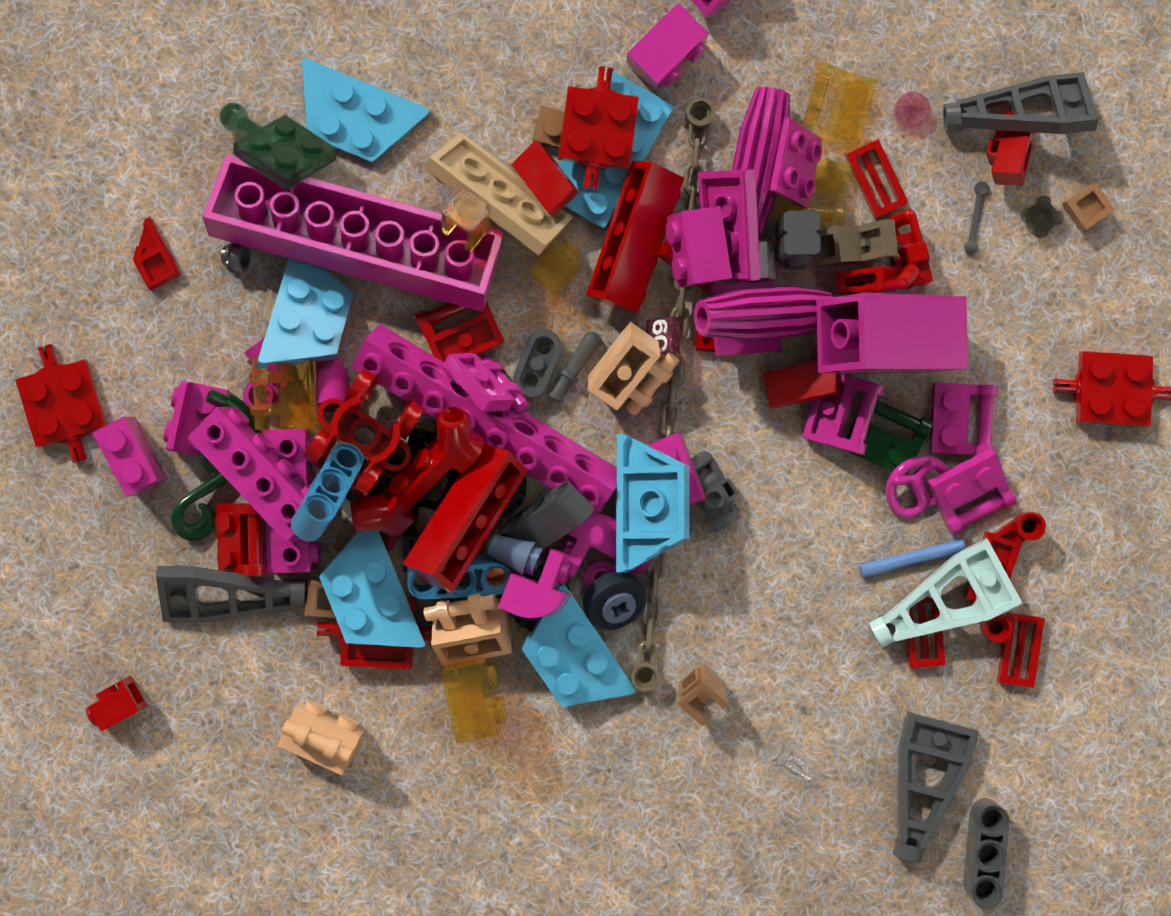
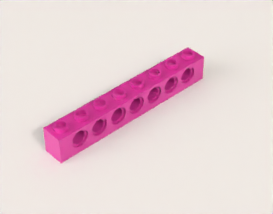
[351,324,617,516]

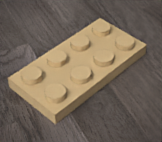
[424,132,574,255]

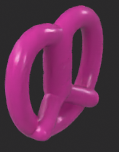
[886,455,949,519]

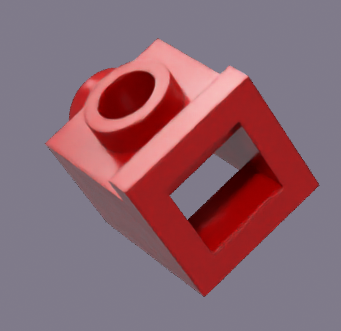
[86,676,147,732]

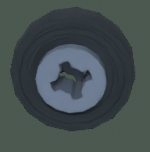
[583,571,646,630]

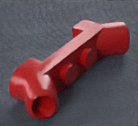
[350,407,484,538]

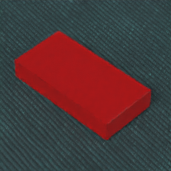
[511,140,579,216]
[764,361,841,409]

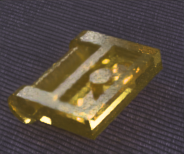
[799,63,878,150]
[772,160,850,226]

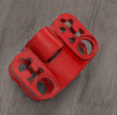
[304,368,425,499]

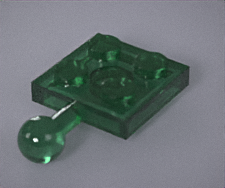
[219,102,337,190]

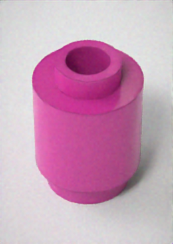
[312,359,350,412]

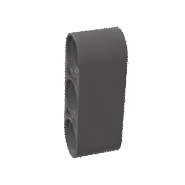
[501,481,594,549]
[963,798,1010,908]

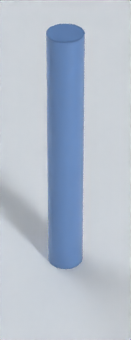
[859,539,966,578]

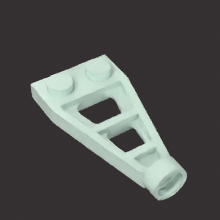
[869,538,1022,648]

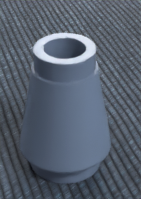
[487,534,543,576]

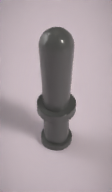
[547,331,600,404]

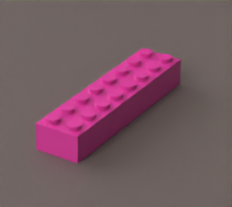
[202,154,504,312]

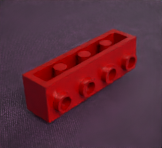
[586,161,684,313]
[403,443,528,593]

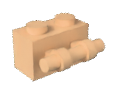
[588,322,679,416]
[424,593,512,666]
[277,700,364,775]

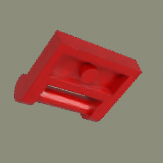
[415,302,505,362]
[216,503,267,576]

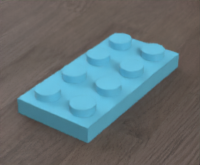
[559,71,675,230]

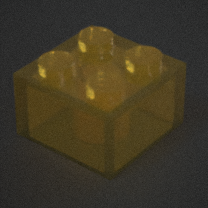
[441,658,508,744]

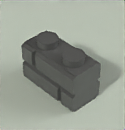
[775,210,821,270]

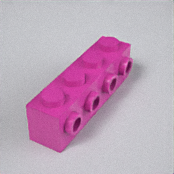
[188,407,310,542]
[262,429,321,573]

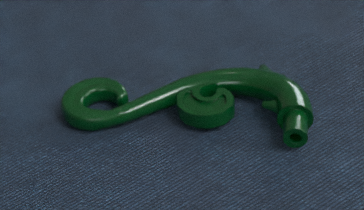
[170,389,262,541]

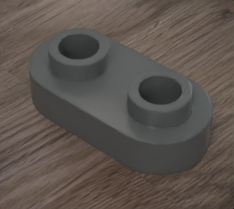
[513,329,562,398]

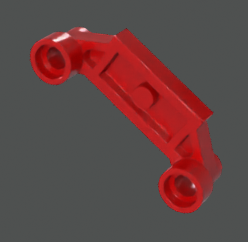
[963,511,1046,643]

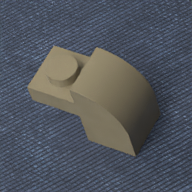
[815,219,898,267]

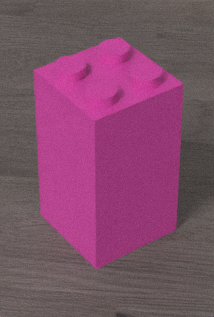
[816,293,968,374]

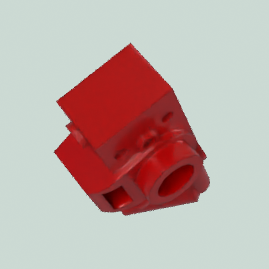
[986,111,1035,186]
[888,209,934,289]
[836,264,919,295]

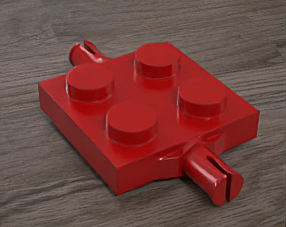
[558,66,639,191]
[15,344,107,463]
[1052,351,1171,427]
[317,597,432,669]

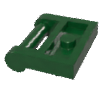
[842,398,933,475]

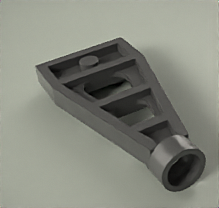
[943,72,1098,134]
[156,565,306,622]
[893,711,979,863]

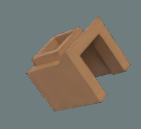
[677,664,728,726]

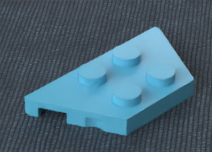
[302,58,431,164]
[256,258,354,369]
[616,434,689,573]
[319,530,426,648]
[520,583,636,707]

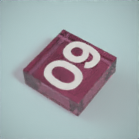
[646,317,680,355]

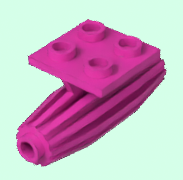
[732,86,823,236]
[694,281,833,356]

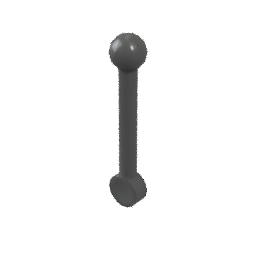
[964,181,989,254]

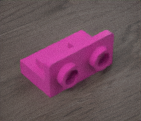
[163,380,230,456]

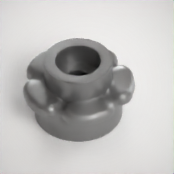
[221,242,252,274]

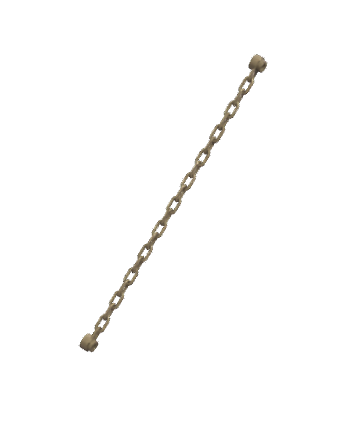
[631,97,715,692]

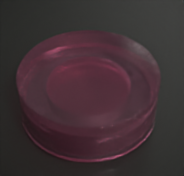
[893,92,931,129]

